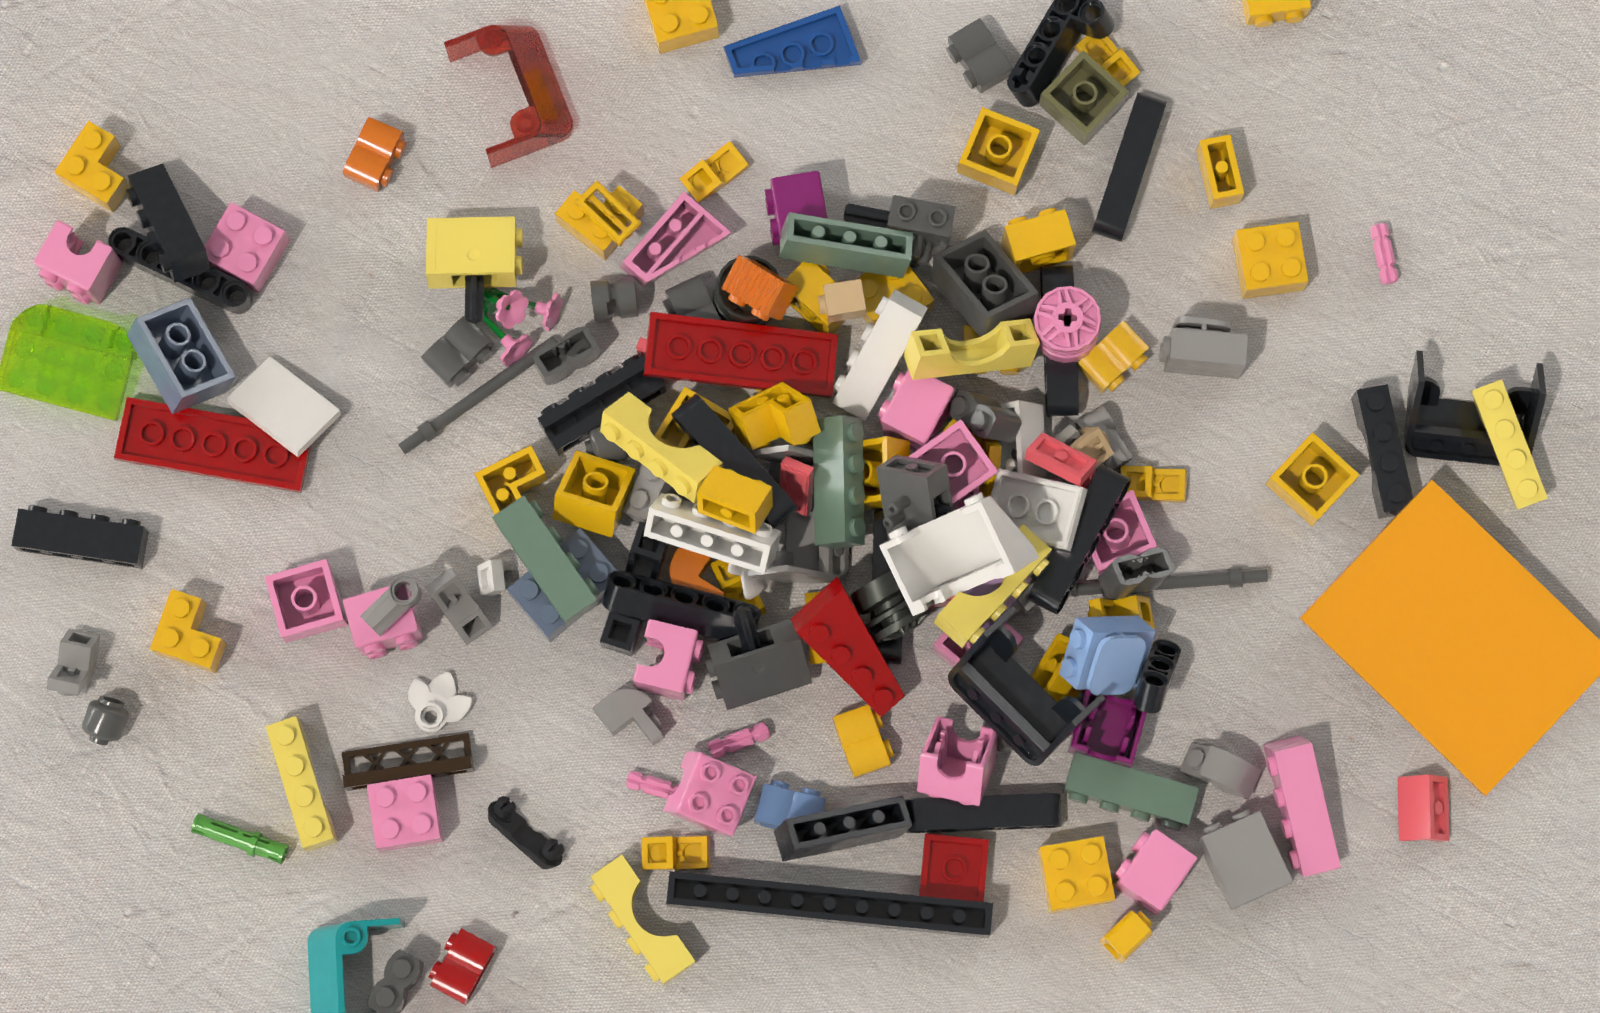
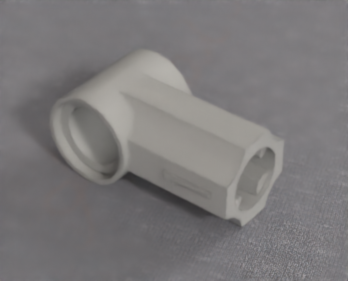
[1075,406,1133,471]
[360,576,422,637]

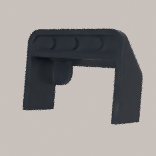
[1404,350,1547,466]
[948,606,1105,766]

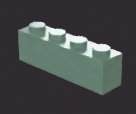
[779,212,913,278]
[813,415,866,549]
[492,496,599,626]
[1063,752,1199,831]

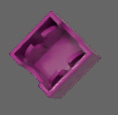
[765,171,828,249]
[1067,689,1147,768]

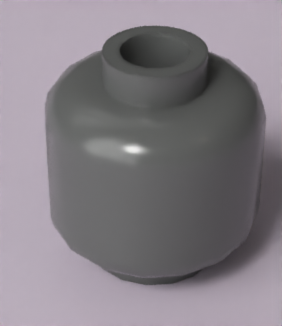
[584,425,629,462]
[82,696,129,745]

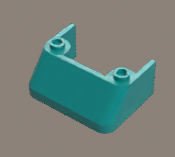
[307,918,405,1013]

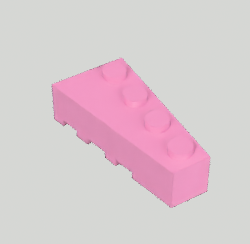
[1263,735,1341,877]

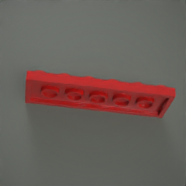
[643,312,838,398]
[114,397,311,493]

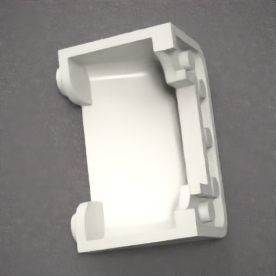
[879,492,1039,616]

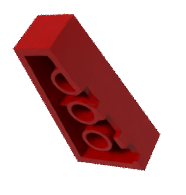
[790,576,905,717]

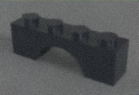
[1351,384,1413,519]
[600,521,669,657]

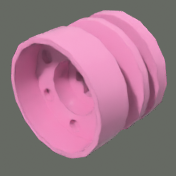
[1033,286,1101,363]

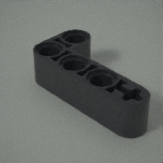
[1007,0,1114,107]

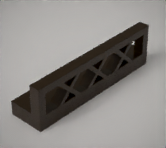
[342,733,474,791]

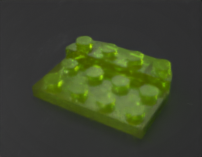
[0,304,137,421]

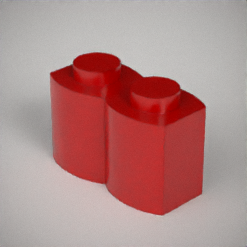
[428,928,497,1006]

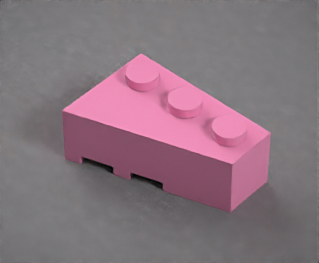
[620,192,732,287]

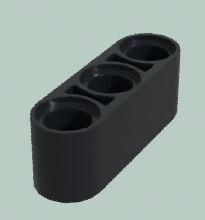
[1133,639,1181,713]

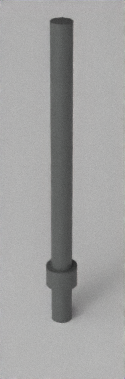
[398,336,557,455]
[1076,568,1268,596]

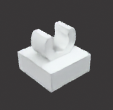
[477,559,515,597]

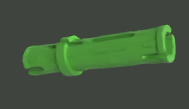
[191,813,289,865]

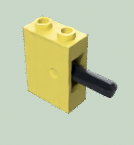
[426,216,523,324]

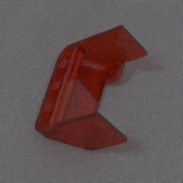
[444,25,574,168]

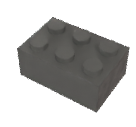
[932,230,1039,337]

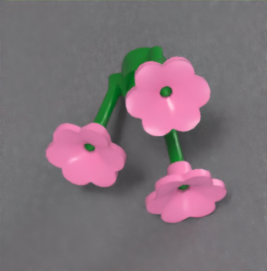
[482,287,563,367]

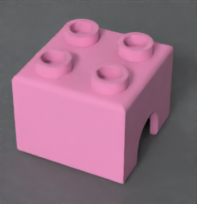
[34,220,123,305]
[878,369,954,452]
[343,585,423,660]
[633,619,704,701]
[917,716,998,806]
[663,751,757,837]
[1113,829,1197,915]

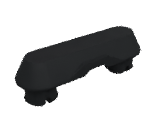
[488,796,564,870]

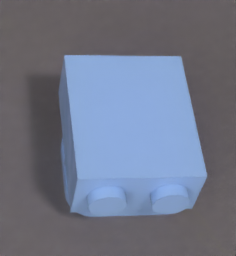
[1059,616,1156,695]

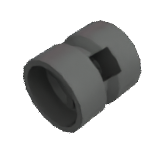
[590,276,639,322]

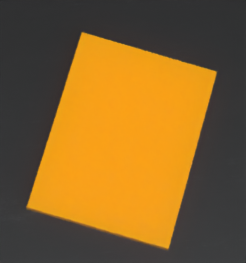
[1299,480,1600,796]

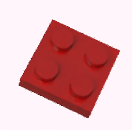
[919,833,989,902]

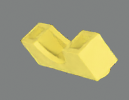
[903,318,1040,380]
[1470,379,1548,510]
[600,392,723,503]
[934,524,1052,649]
[265,716,338,852]
[590,855,696,985]

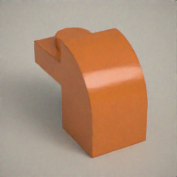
[670,547,725,597]

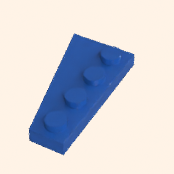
[723,5,861,78]

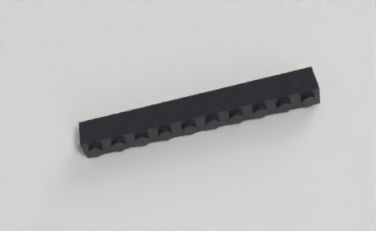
[666,871,993,938]

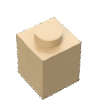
[818,279,866,323]

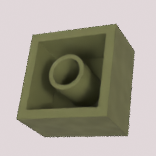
[1039,51,1129,145]

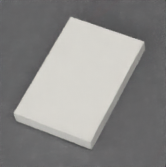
[227,357,341,457]
[991,468,1087,552]

